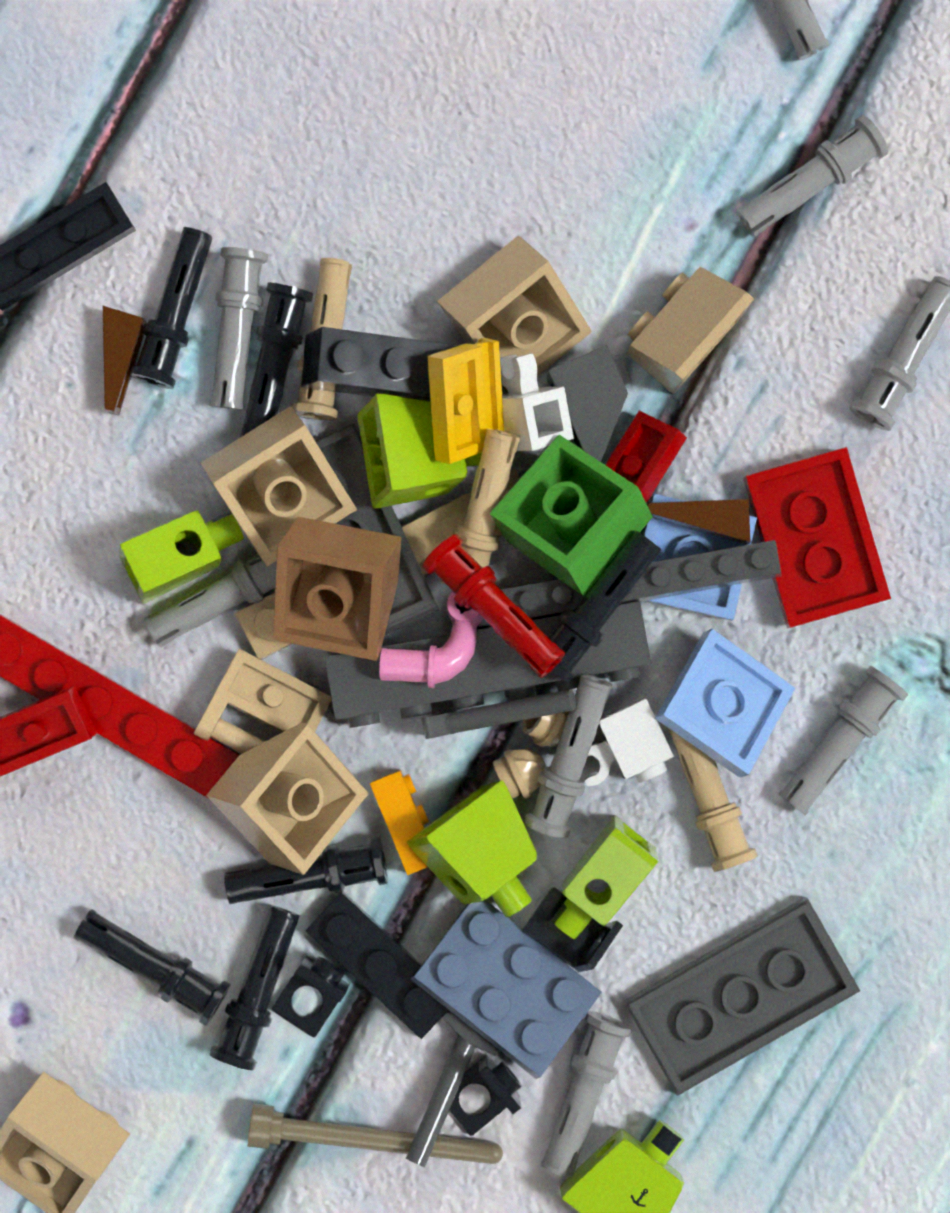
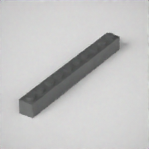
[447,540,782,630]

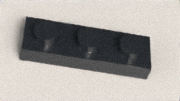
[0,182,136,311]
[305,892,448,1040]

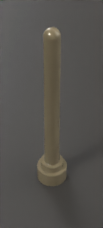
[247,1103,503,1164]

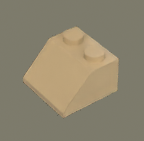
[437,235,592,393]
[626,267,754,394]
[201,406,357,567]
[206,723,369,875]
[0,1071,130,1213]

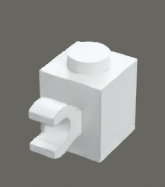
[500,354,574,451]
[584,698,674,786]

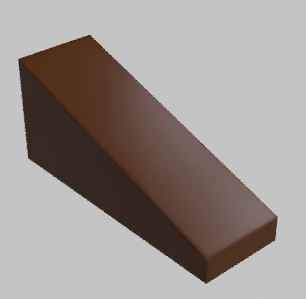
[102,305,147,416]
[647,499,751,545]

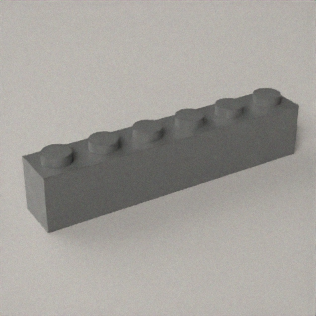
[325,601,651,728]

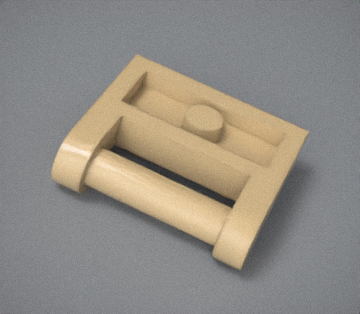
[194,649,332,753]

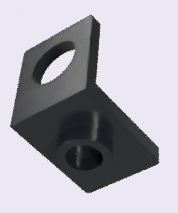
[523,887,623,972]
[272,956,350,1038]
[449,1054,522,1136]

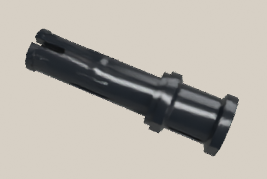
[129,227,213,389]
[240,282,313,438]
[549,530,662,683]
[224,837,388,905]
[209,905,300,1071]
[74,909,231,1026]

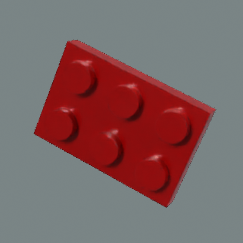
[743,447,891,629]

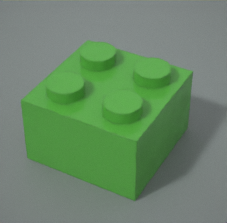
[490,434,653,597]

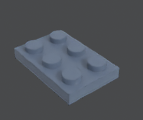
[411,900,602,1079]

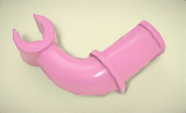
[379,592,483,688]

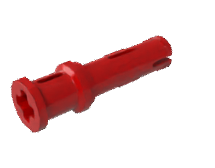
[422,534,565,678]

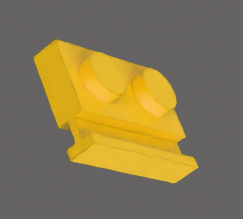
[428,338,504,464]

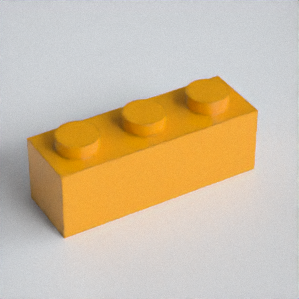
[370,770,429,876]

